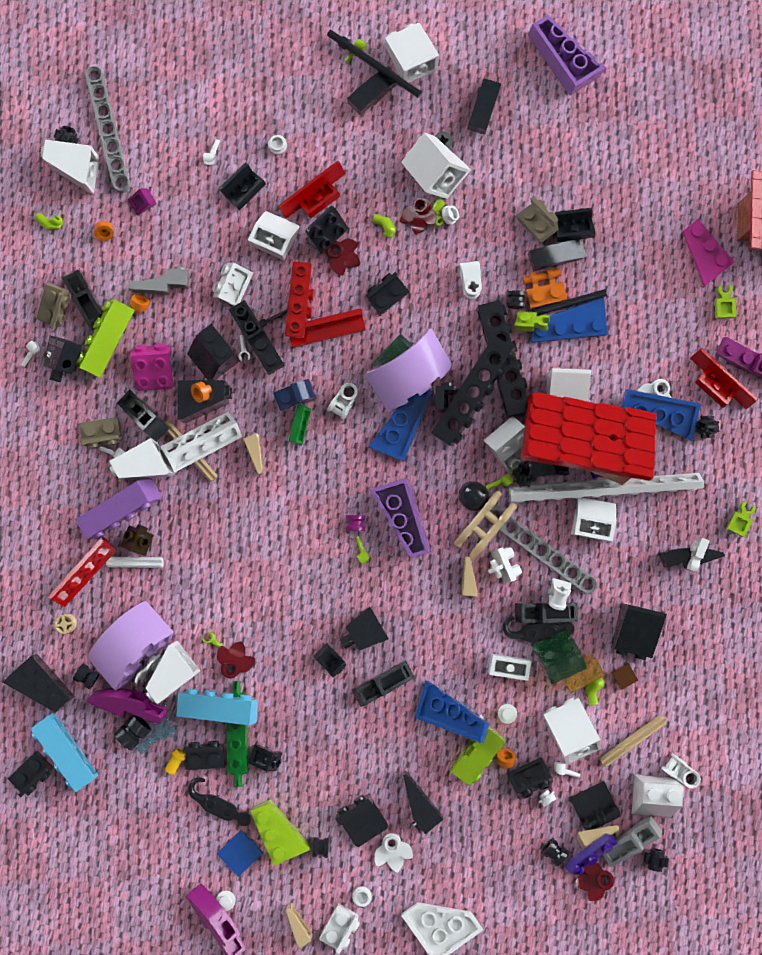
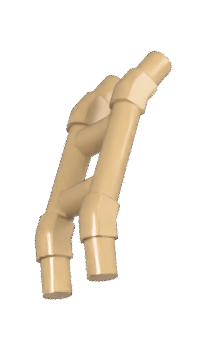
[454,491,517,559]

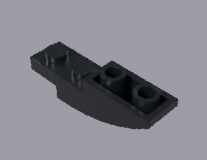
[228,300,285,375]

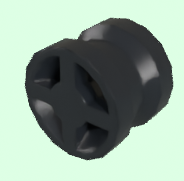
[507,290,526,309]
[312,837,329,858]

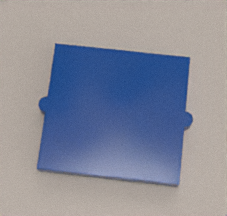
[217,829,263,877]

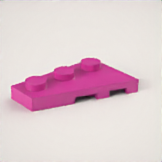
[682,219,734,287]

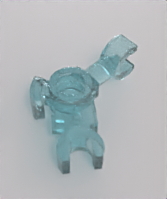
[136,702,175,754]

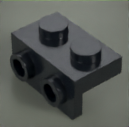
[219,163,266,210]
[554,208,595,242]
[432,382,459,413]

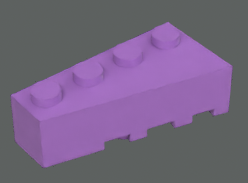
[528,15,606,96]
[75,478,163,540]
[370,478,431,558]

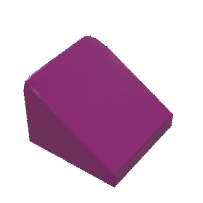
[128,188,157,215]

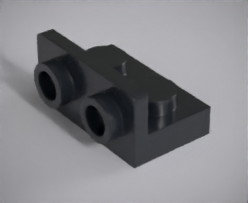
[366,272,410,316]
[183,740,225,770]
[8,750,53,798]
[507,757,553,799]

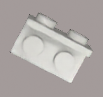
[213,262,253,306]
[319,903,360,954]

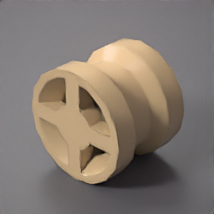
[54,614,77,634]

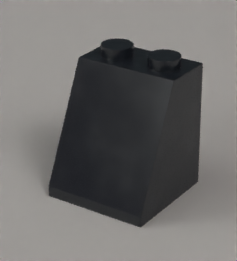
[187,324,240,380]
[178,380,233,423]
[611,603,667,660]

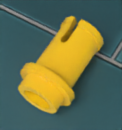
[164,748,186,775]

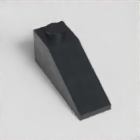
[117,389,169,442]
[403,770,443,834]

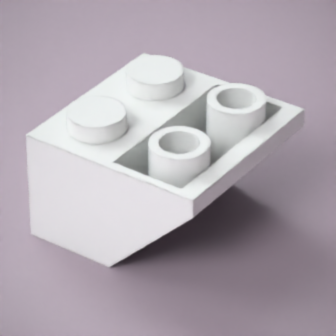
[248,211,300,261]
[484,416,527,474]
[571,498,616,542]

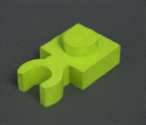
[715,285,737,319]
[514,311,550,332]
[725,501,756,537]

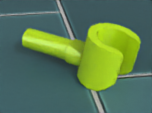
[344,39,367,63]
[486,474,513,490]
[355,536,369,564]
[202,632,223,648]

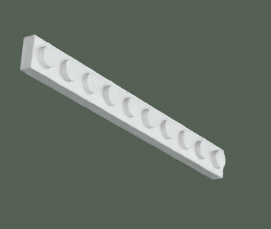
[509,473,704,503]

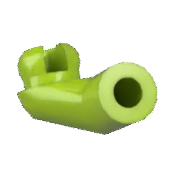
[431,198,445,227]
[34,212,63,230]
[372,214,396,238]
[585,677,604,706]

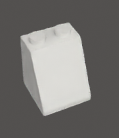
[385,23,439,82]
[401,132,471,199]
[41,140,99,194]
[546,368,591,401]
[109,438,175,480]
[145,641,200,704]
[544,698,601,765]
[632,775,684,817]

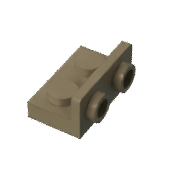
[516,196,558,243]
[36,283,70,330]
[80,417,122,449]

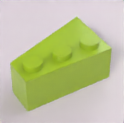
[450,726,506,786]
[250,799,311,866]

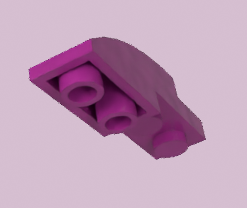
[715,337,762,379]
[86,688,168,725]
[186,884,247,955]

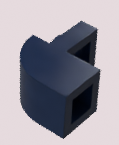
[273,379,317,411]

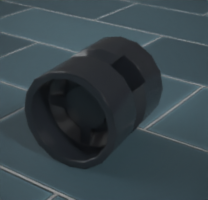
[114,715,151,751]

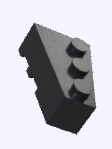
[2,654,75,713]

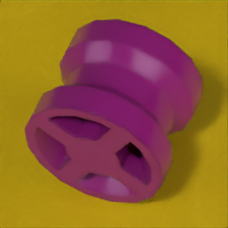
[346,515,365,531]

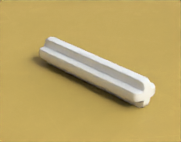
[106,557,164,568]

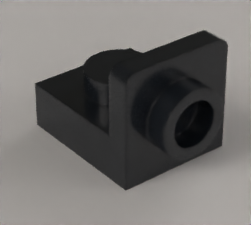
[248,744,282,772]

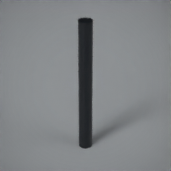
[531,289,607,316]

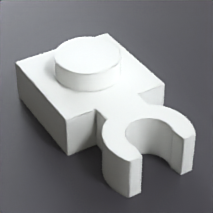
[687,538,709,572]

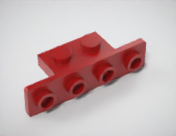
[278,161,345,219]
[285,261,314,338]
[690,348,758,409]

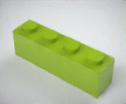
[76,298,135,378]

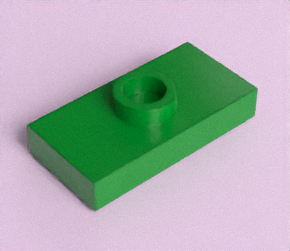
[289,404,311,446]

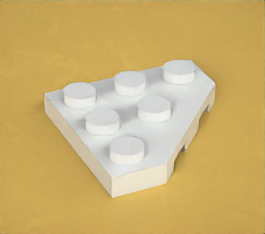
[401,902,483,955]

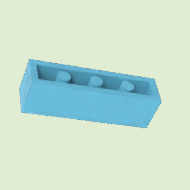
[176,688,258,725]
[31,713,98,793]

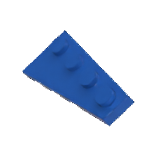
[531,297,608,343]
[368,389,433,462]
[621,389,701,441]
[414,681,489,743]

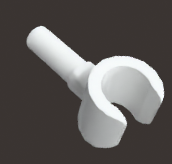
[203,139,220,165]
[239,335,251,361]
[21,341,40,367]
[99,446,125,458]
[554,762,580,779]

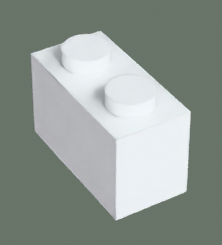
[488,653,531,681]

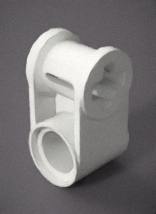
[459,261,482,300]
[327,383,358,420]
[548,578,571,610]
[661,753,701,788]

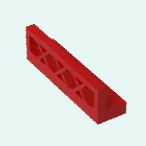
[290,308,366,348]
[48,536,117,607]

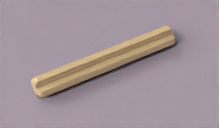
[165,420,217,482]
[599,715,666,767]

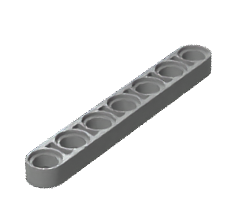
[85,66,130,193]
[487,507,597,593]

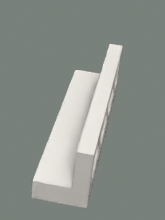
[160,412,242,473]

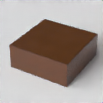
[611,663,638,690]

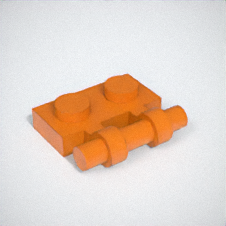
[523,269,567,309]

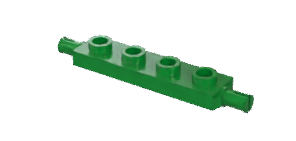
[227,681,248,787]

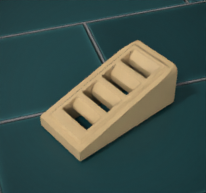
[244,433,264,475]
[461,556,478,597]
[577,825,619,850]
[286,903,312,949]

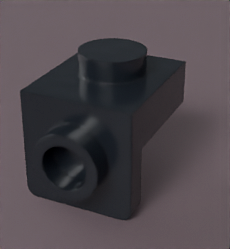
[313,643,347,677]

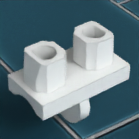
[488,547,522,584]

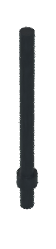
[327,29,422,98]

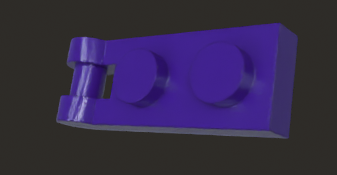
[565,833,618,875]

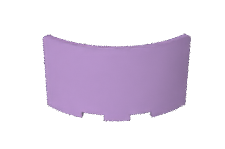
[365,328,452,411]
[88,601,174,691]

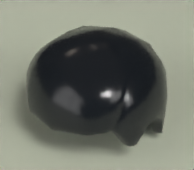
[459,481,489,511]

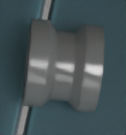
[435,131,453,150]

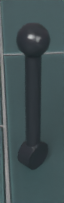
[259,309,287,327]

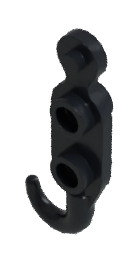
[503,616,574,642]
[188,777,251,826]

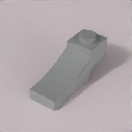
[128,266,190,295]
[602,815,662,867]

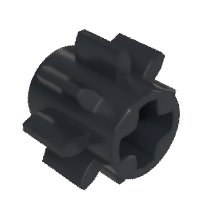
[54,126,79,144]
[695,415,720,438]
[512,464,536,488]
[644,848,669,872]

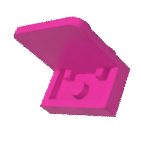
[130,343,174,391]

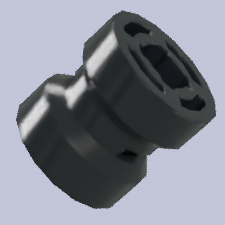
[73,663,100,690]
[541,838,568,867]

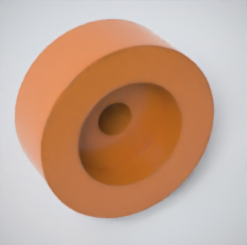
[94,221,114,241]
[129,294,150,314]
[191,382,212,403]
[496,748,516,769]

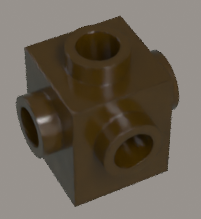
[120,524,154,556]

